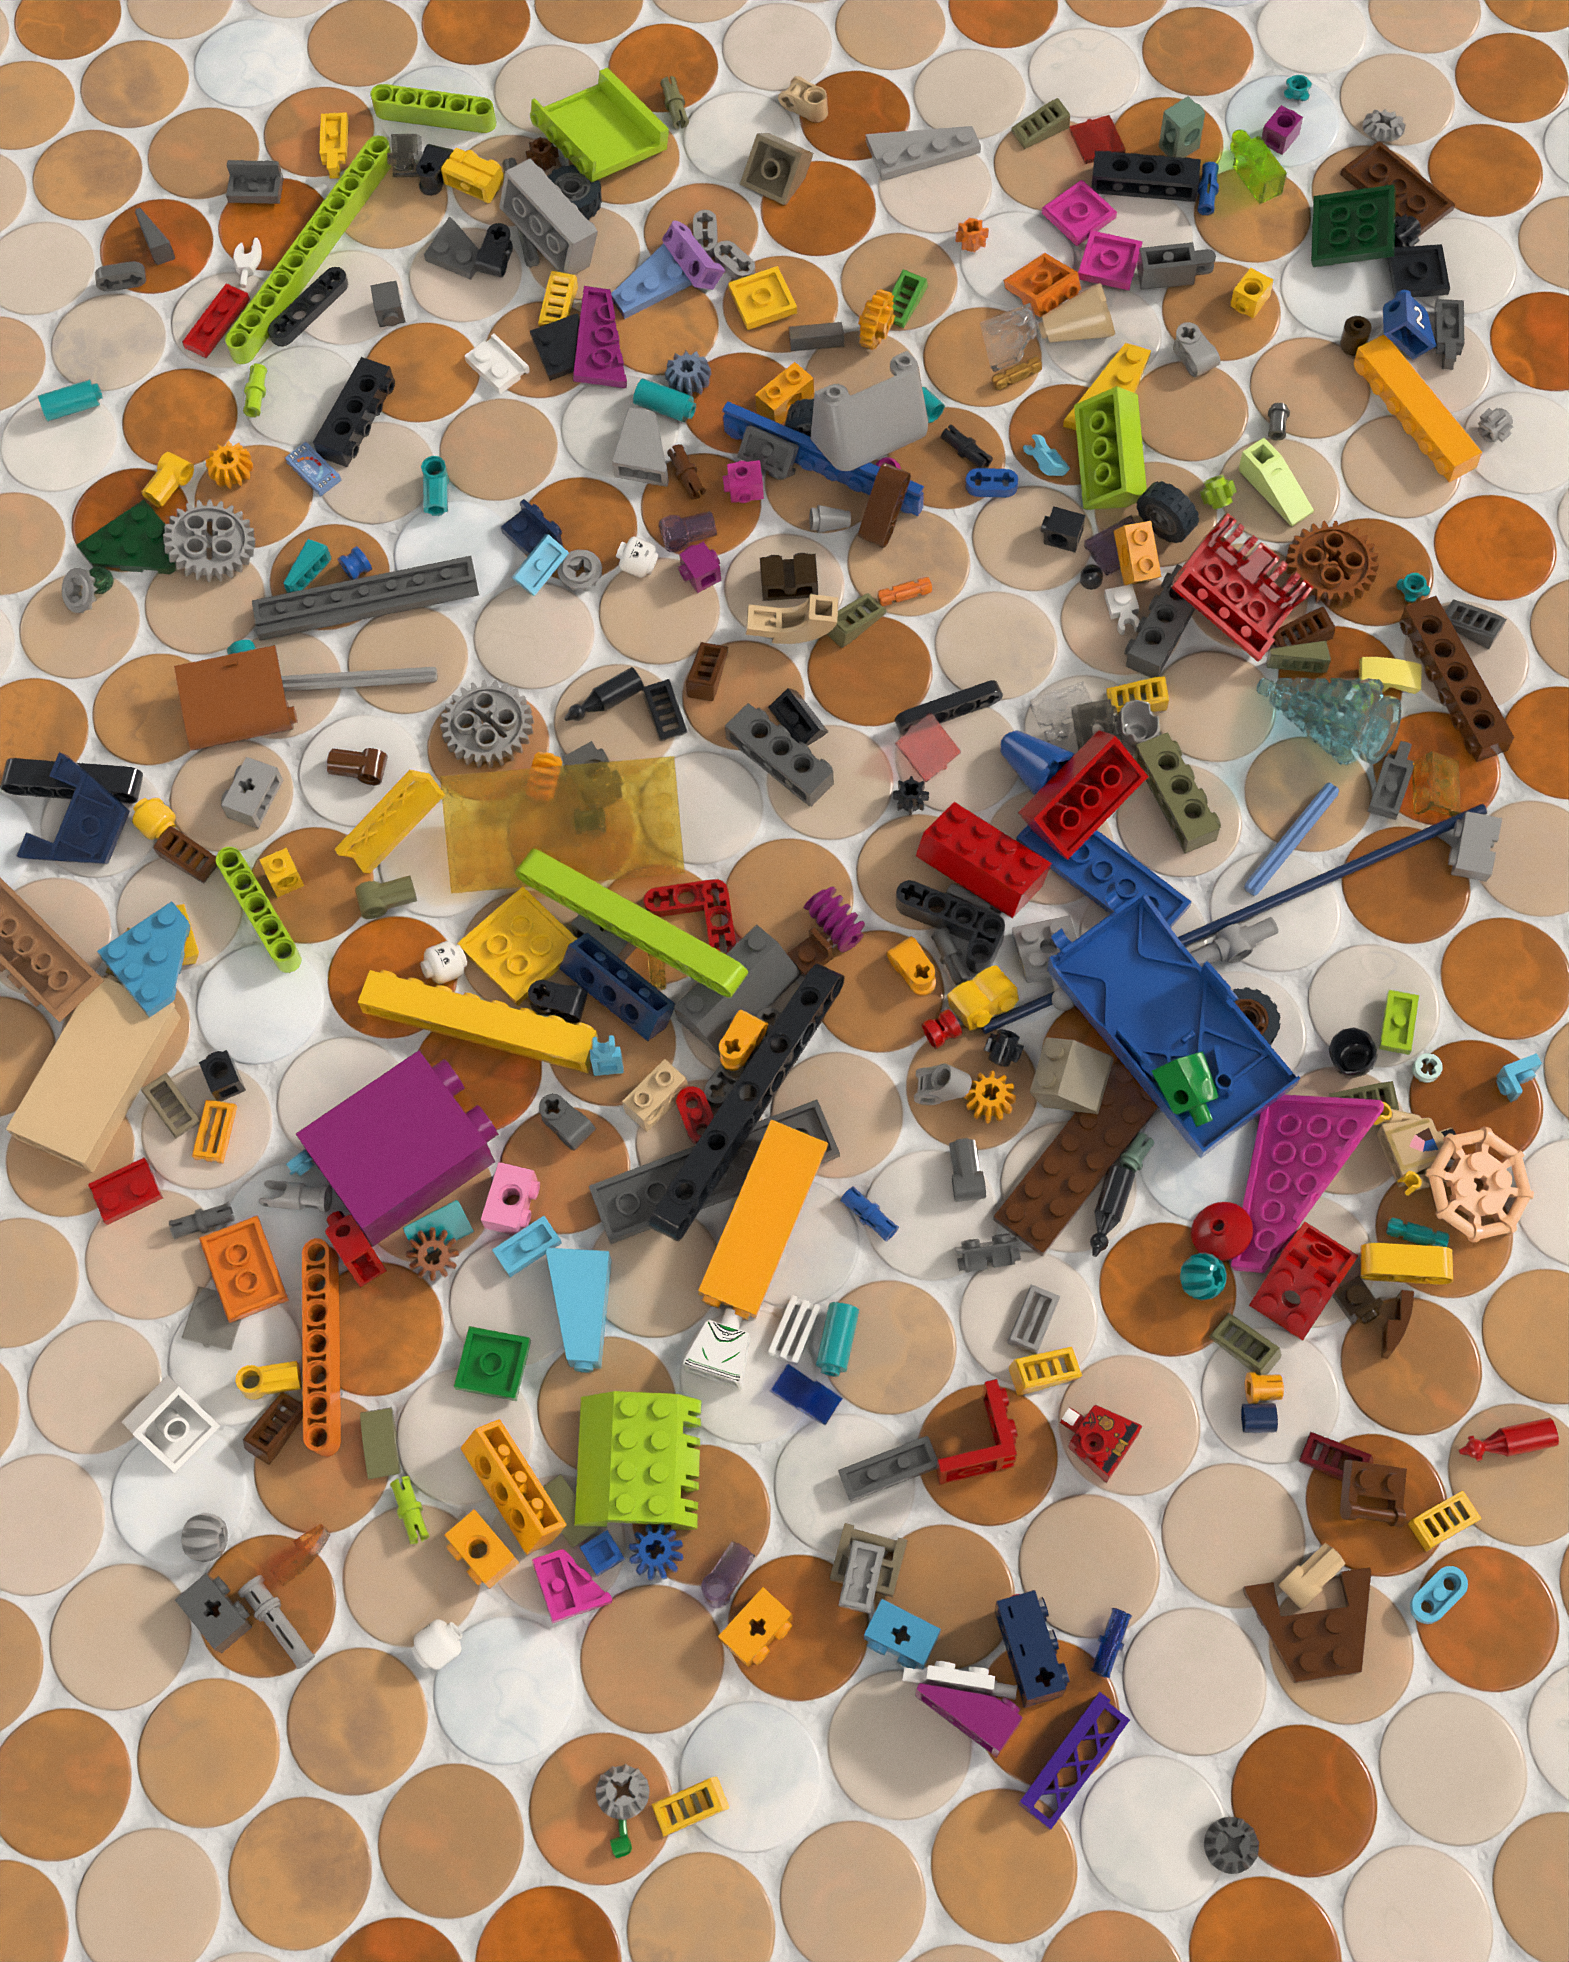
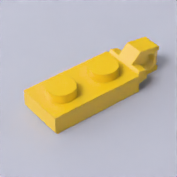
[319,112,348,179]

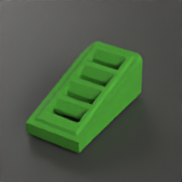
[891,269,928,328]

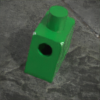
[1152,1051,1218,1127]

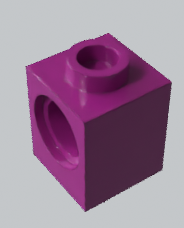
[1261,105,1303,155]

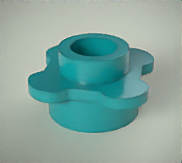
[1284,75,1312,101]
[1396,573,1430,603]

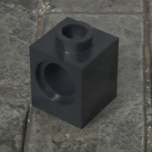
[1041,506,1086,553]
[199,1050,246,1102]

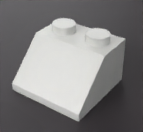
[122,1375,220,1473]

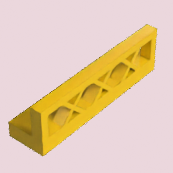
[334,769,445,874]

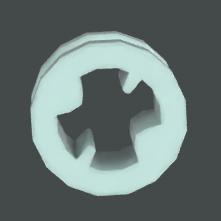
[1412,1053,1443,1083]

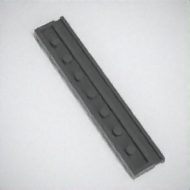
[252,556,479,640]

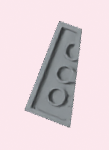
[866,126,981,181]

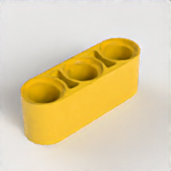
[1360,1243,1453,1285]

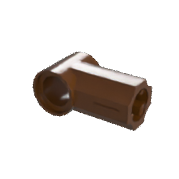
[327,748,388,786]

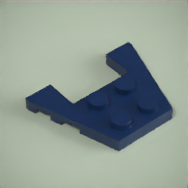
[16,752,130,864]

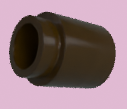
[1340,316,1372,356]

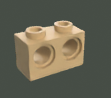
[622,1059,688,1132]

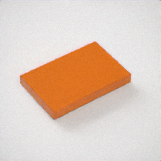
[199,1215,289,1323]

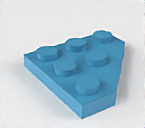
[97,901,191,1018]

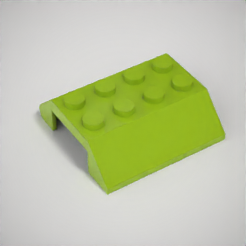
[574,1391,702,1530]

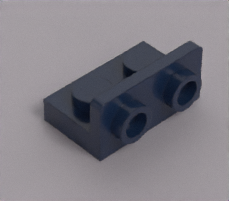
[501,499,563,557]

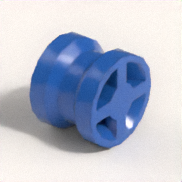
[338,546,372,580]

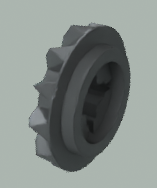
[1204,1816,1259,1874]

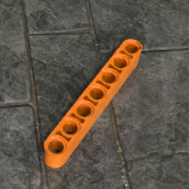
[302,1238,341,1457]

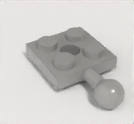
[1012,915,1077,1011]

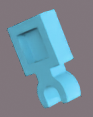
[590,1035,624,1076]

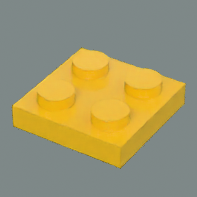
[728,266,797,330]

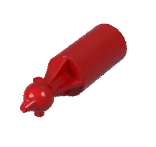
[1459,1417,1559,1462]

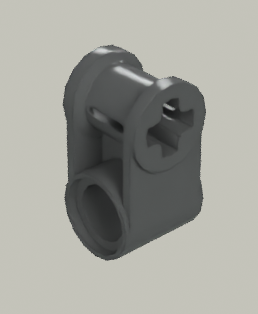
[539,1093,596,1151]

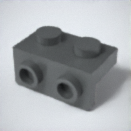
[226,160,284,204]

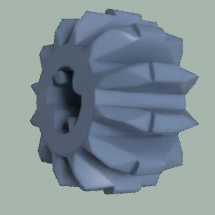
[665,349,711,396]

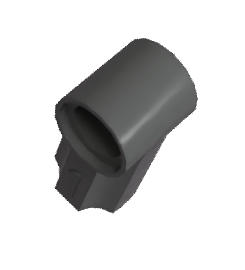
[949,1138,986,1202]

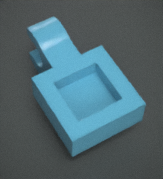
[1023,434,1070,476]

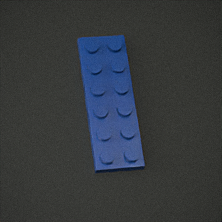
[1016,825,1192,928]

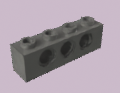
[1124,564,1195,678]
[725,703,834,807]

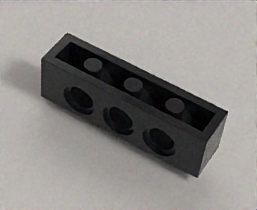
[1091,151,1201,202]
[313,357,395,467]

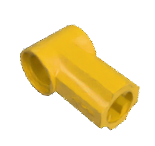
[141,452,194,508]
[235,1361,302,1400]

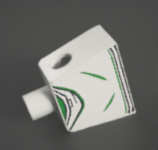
[683,1309,750,1390]

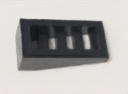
[642,679,687,741]

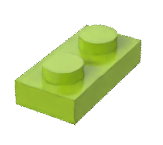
[1379,990,1419,1055]

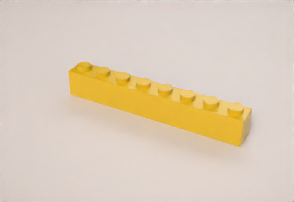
[358,970,599,1073]

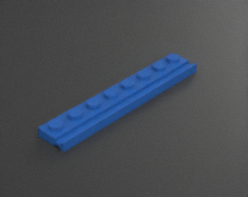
[722,401,924,516]

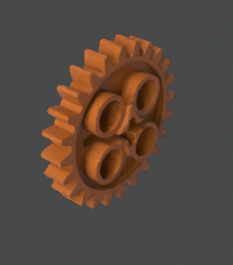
[1285,521,1379,606]

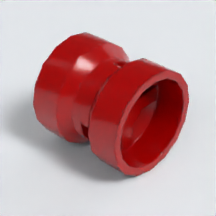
[921,1009,962,1049]

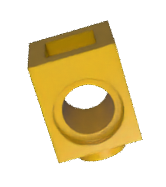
[1230,267,1274,318]
[259,848,304,898]

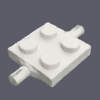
[902,1661,1017,1700]

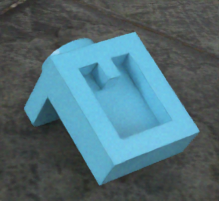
[1497,1053,1542,1102]

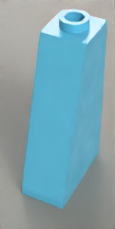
[546,1248,612,1373]

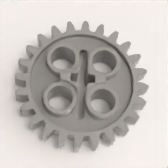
[163,500,255,582]
[440,680,534,768]

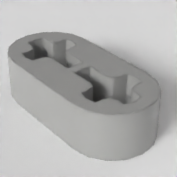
[693,210,718,258]
[714,241,756,281]

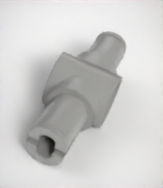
[1190,917,1279,967]

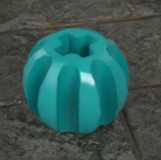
[1180,1253,1227,1300]

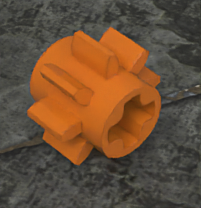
[955,218,989,252]

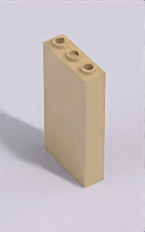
[6,975,181,1173]

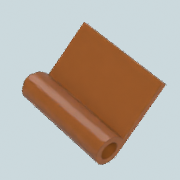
[174,645,298,751]

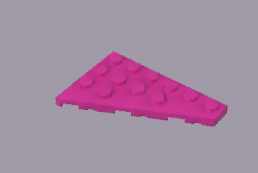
[1231,1095,1384,1273]

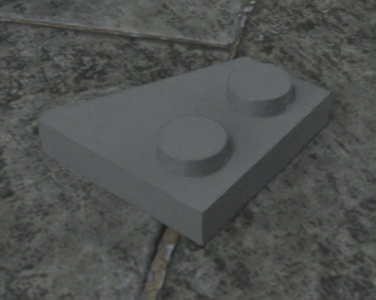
[424,217,479,280]

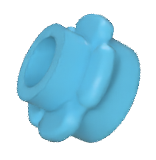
[286,1149,314,1176]

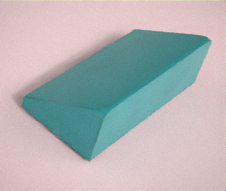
[403,1200,474,1256]

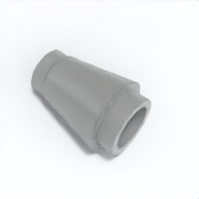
[809,505,851,533]

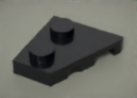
[530,313,580,381]

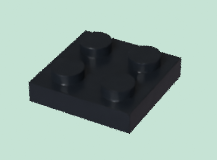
[1387,244,1450,298]

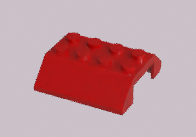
[1171,512,1313,662]

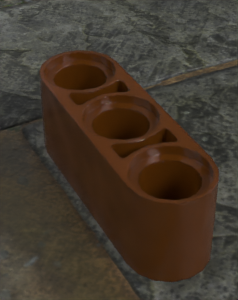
[858,463,911,548]

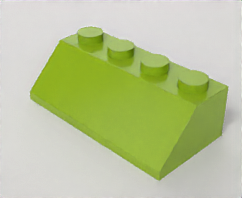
[1074,386,1147,510]

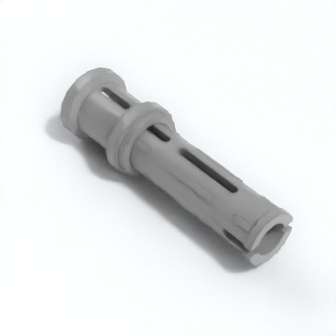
[238,1575,315,1669]

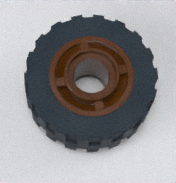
[1233,987,1281,1045]

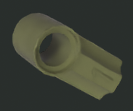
[355,875,417,919]

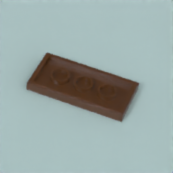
[1340,141,1455,237]

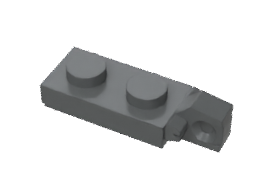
[1434,299,1465,370]
[1368,741,1414,820]

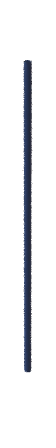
[981,804,1487,1034]

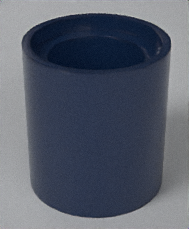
[1241,1403,1278,1433]

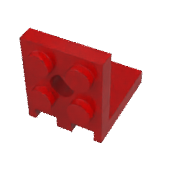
[1249,1222,1358,1341]
[936,1379,1018,1485]

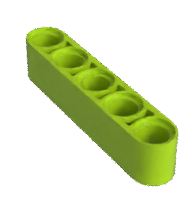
[370,84,497,133]
[216,847,302,973]

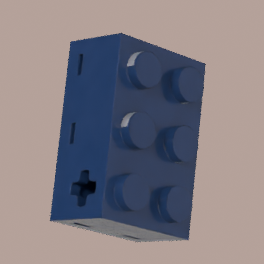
[994,1590,1070,1708]

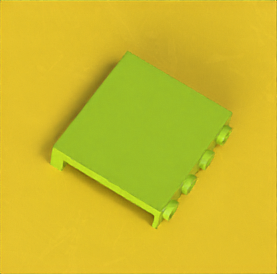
[530,68,669,183]

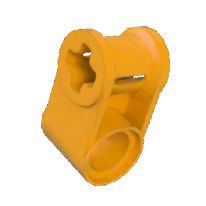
[886,936,936,996]
[719,1009,768,1071]

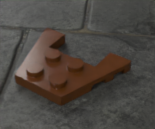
[1243,1567,1371,1683]

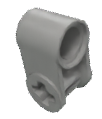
[1173,322,1220,378]
[914,1063,972,1105]

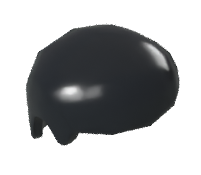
[1329,1027,1378,1078]

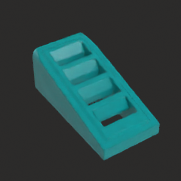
[283,539,332,593]

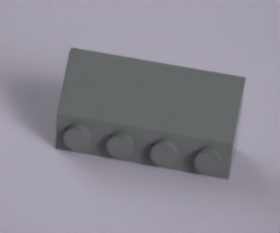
[674,924,801,1057]

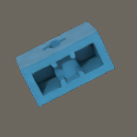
[864,1599,941,1669]

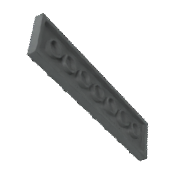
[589,1099,840,1244]

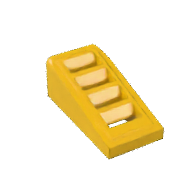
[538,271,578,326]
[1106,676,1169,716]
[1009,1347,1082,1396]
[1408,1491,1482,1552]
[651,1776,729,1837]

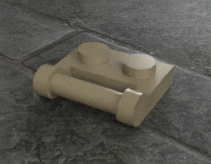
[830,1523,908,1597]

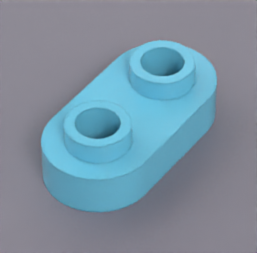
[1410,1566,1468,1624]

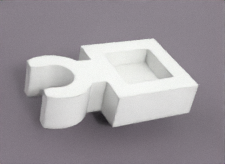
[1104,584,1140,635]

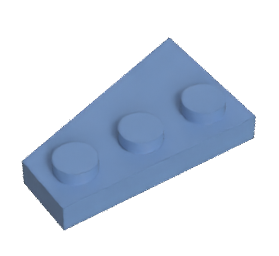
[611,243,693,319]

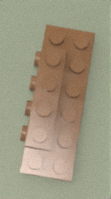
[0,878,104,1022]

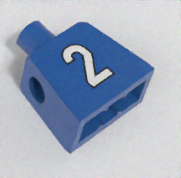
[1383,290,1436,360]

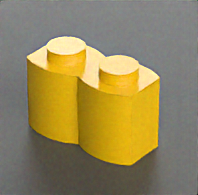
[947,965,1019,1031]

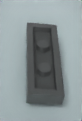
[838,1436,938,1502]

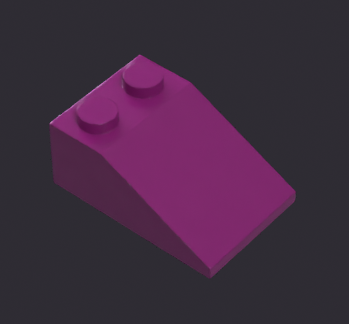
[915,1683,1023,1758]

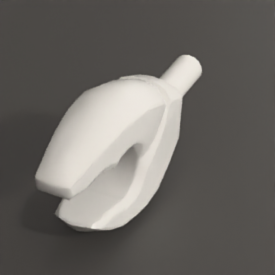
[233,238,262,288]

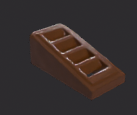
[1272,607,1335,648]
[686,642,728,701]
[153,826,217,884]
[242,1392,303,1465]

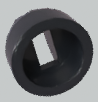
[1080,564,1103,590]

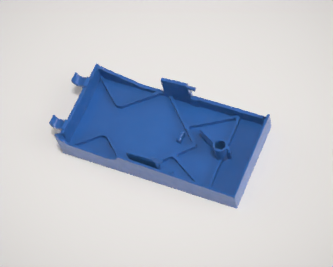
[1047,889,1301,1159]

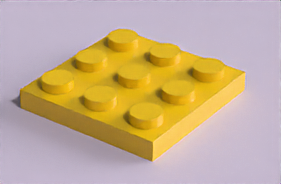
[457,886,577,1006]

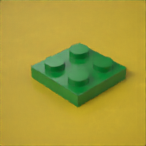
[454,1326,531,1401]

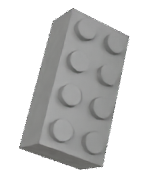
[499,159,598,275]

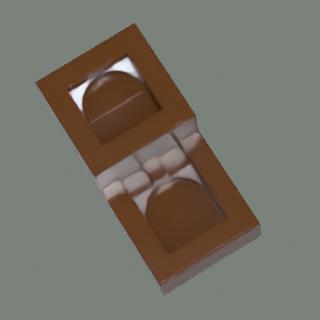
[1381,1290,1414,1359]

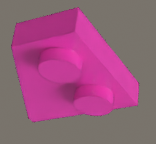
[532,1549,613,1624]

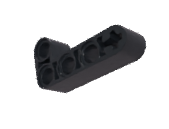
[896,880,1005,974]

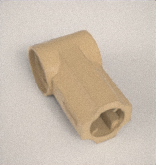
[1278,1543,1346,1610]

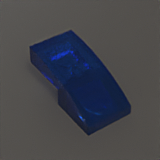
[769,1364,843,1425]

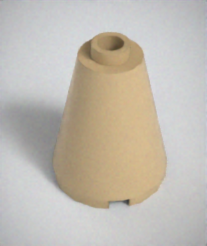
[1038,283,1115,343]

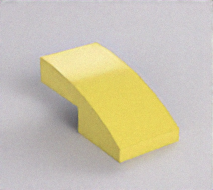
[1359,657,1422,694]

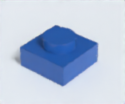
[580,1530,625,1577]

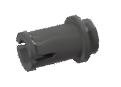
[1268,403,1290,440]

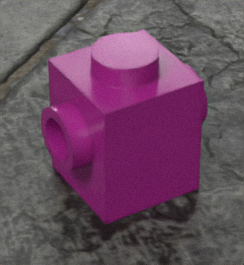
[678,541,722,593]

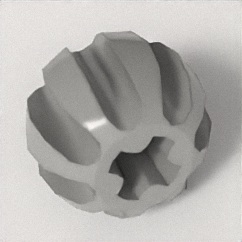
[181,1513,228,1562]

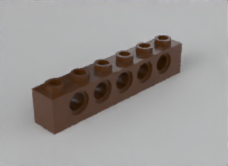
[1399,596,1514,762]

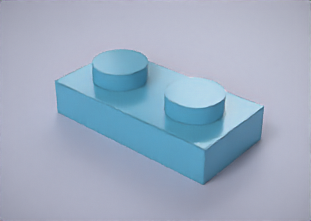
[511,534,569,596]
[492,1216,562,1277]

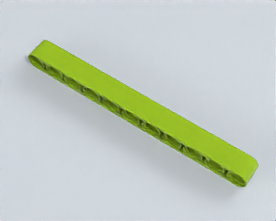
[225,135,393,364]

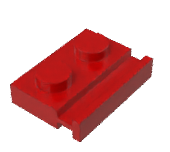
[88,1157,163,1225]

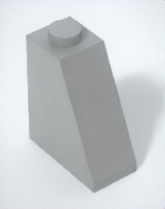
[612,408,669,487]

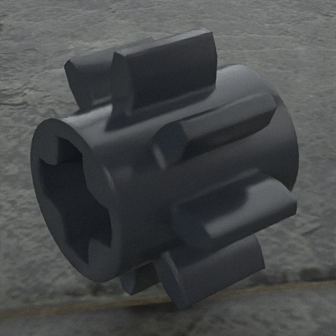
[1394,214,1421,247]
[893,776,929,815]
[984,1029,1024,1067]

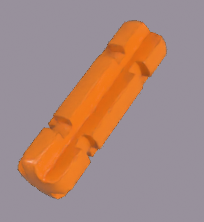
[877,577,932,606]

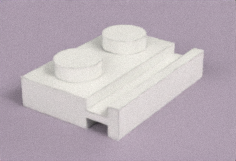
[464,334,530,394]

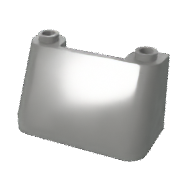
[811,350,928,471]

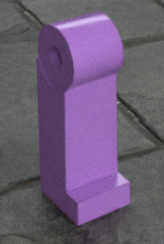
[662,221,725,290]

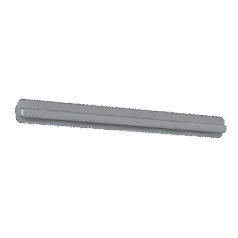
[282,667,438,691]

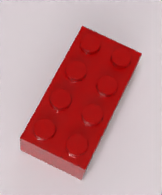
[915,802,1052,918]

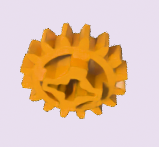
[858,289,895,350]

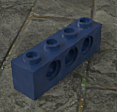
[559,932,676,1041]

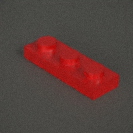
[182,283,250,359]

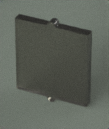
[182,1286,241,1350]

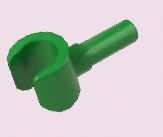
[610,1819,632,1858]

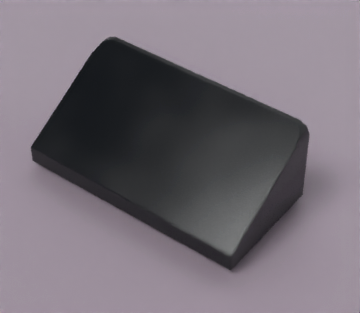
[768,688,828,746]

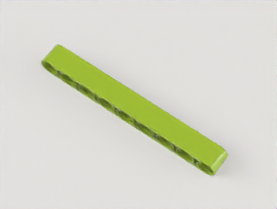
[515,848,748,998]

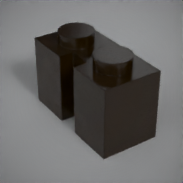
[760,553,818,601]

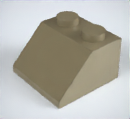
[740,133,814,205]
[1030,1037,1114,1114]

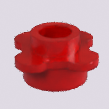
[1076,1427,1111,1462]

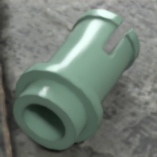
[1120,1132,1155,1173]

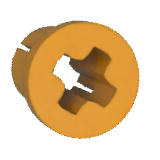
[1245,1372,1284,1404]

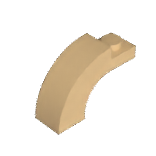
[746,594,838,644]

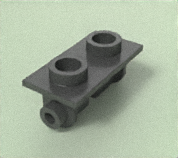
[954,1234,1021,1273]

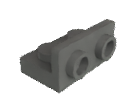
[737,425,799,480]

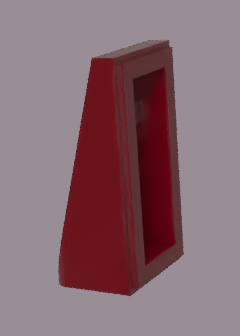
[1299,1431,1374,1482]

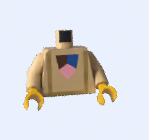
[1374,1102,1456,1196]

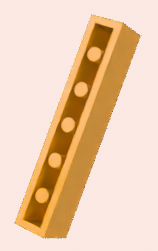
[1353,334,1482,483]

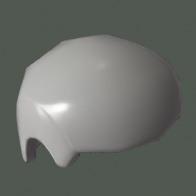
[1116,699,1160,746]

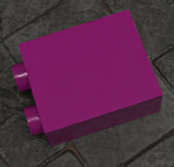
[296,1050,499,1247]

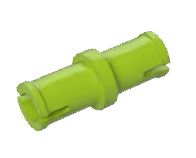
[243,363,267,418]
[390,1476,430,1544]

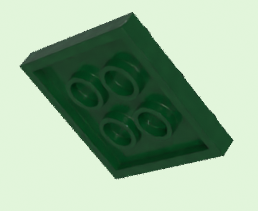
[1311,184,1396,267]

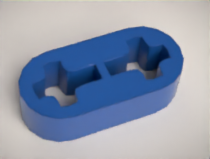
[965,468,1018,498]

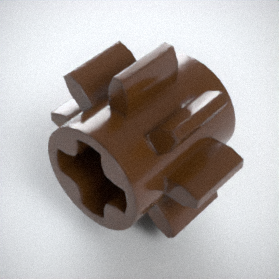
[526,137,559,171]

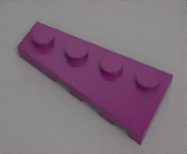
[573,286,627,388]

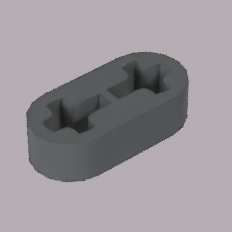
[95,261,146,292]

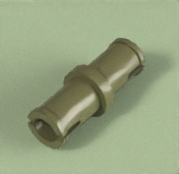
[660,76,689,129]

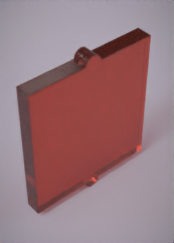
[1069,115,1126,164]
[894,713,961,782]

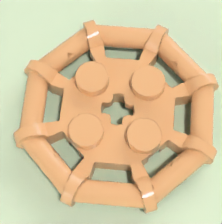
[1426,1126,1534,1243]

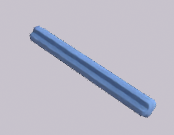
[1244,783,1339,896]

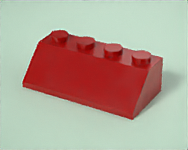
[1018,730,1149,860]

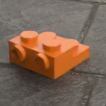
[1003,253,1081,317]

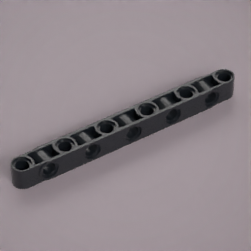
[649,963,845,1241]

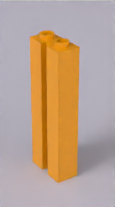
[698,1120,828,1321]

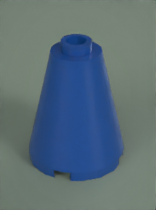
[1000,730,1075,796]

